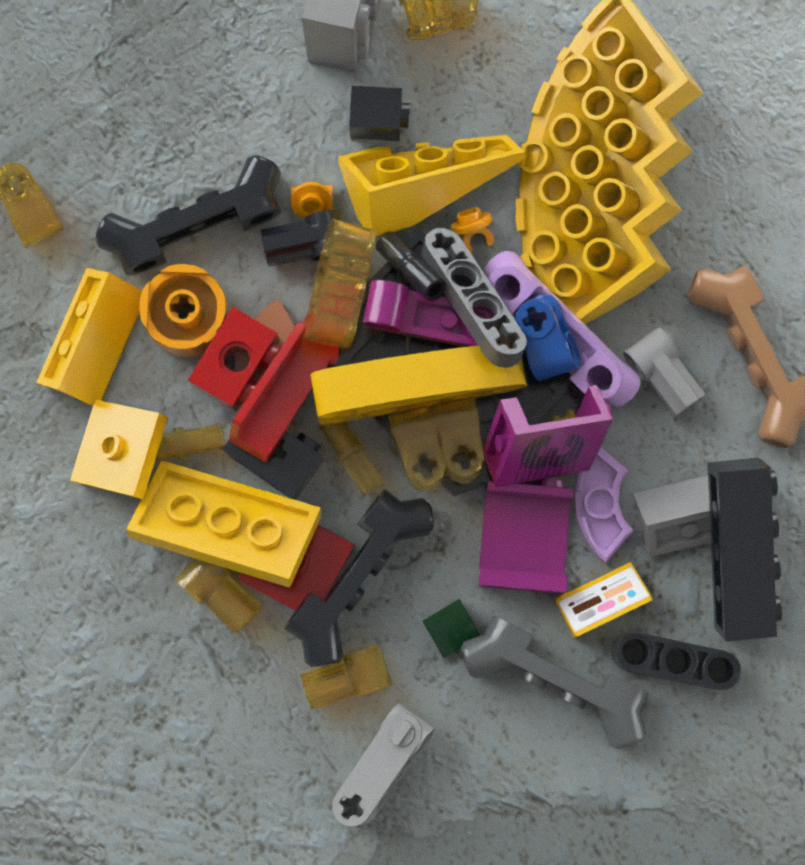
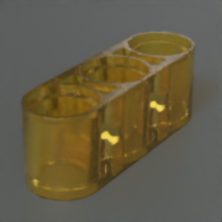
[304,219,376,350]

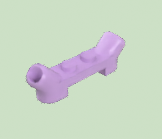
[484,251,640,407]

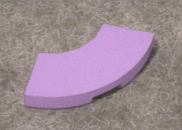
[574,447,633,563]

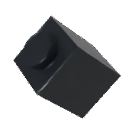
[349,86,410,141]

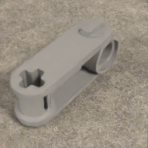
[332,703,435,827]

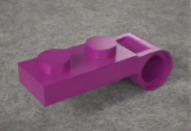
[363,280,494,347]

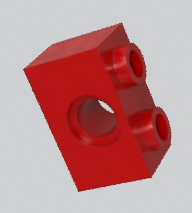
[188,307,281,412]

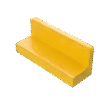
[36,268,143,406]

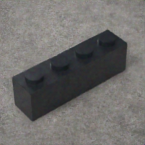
[707,457,782,642]

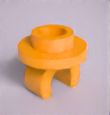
[451,207,494,253]

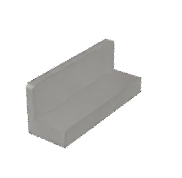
[634,475,773,557]

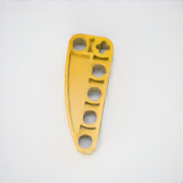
[310,343,527,425]

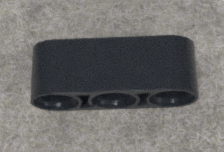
[611,632,741,690]

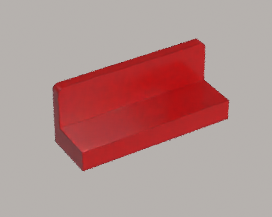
[229,322,333,463]

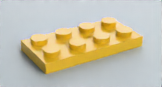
[126,460,322,588]

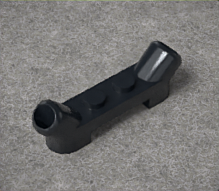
[96,155,281,275]
[284,489,434,667]

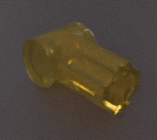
[174,558,263,634]
[300,644,393,710]

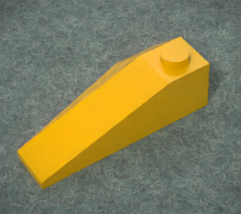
[338,135,525,237]

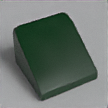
[422,599,480,658]

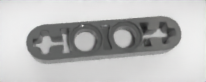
[421,228,527,368]

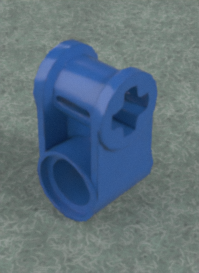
[515,293,581,381]

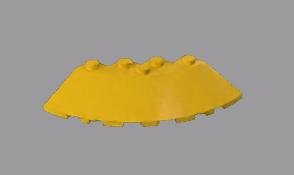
[516,0,704,325]

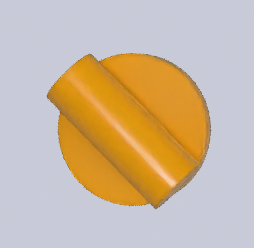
[291,182,333,219]

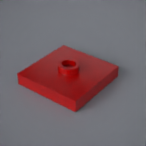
[238,525,355,610]

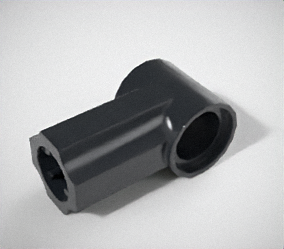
[260,210,349,267]

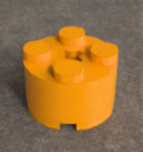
[139,264,230,358]

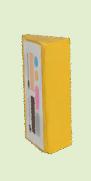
[554,562,653,638]

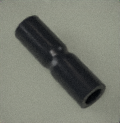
[376,232,446,301]

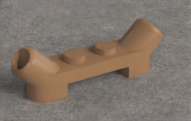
[688,266,805,448]

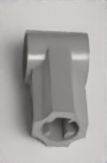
[623,327,705,417]

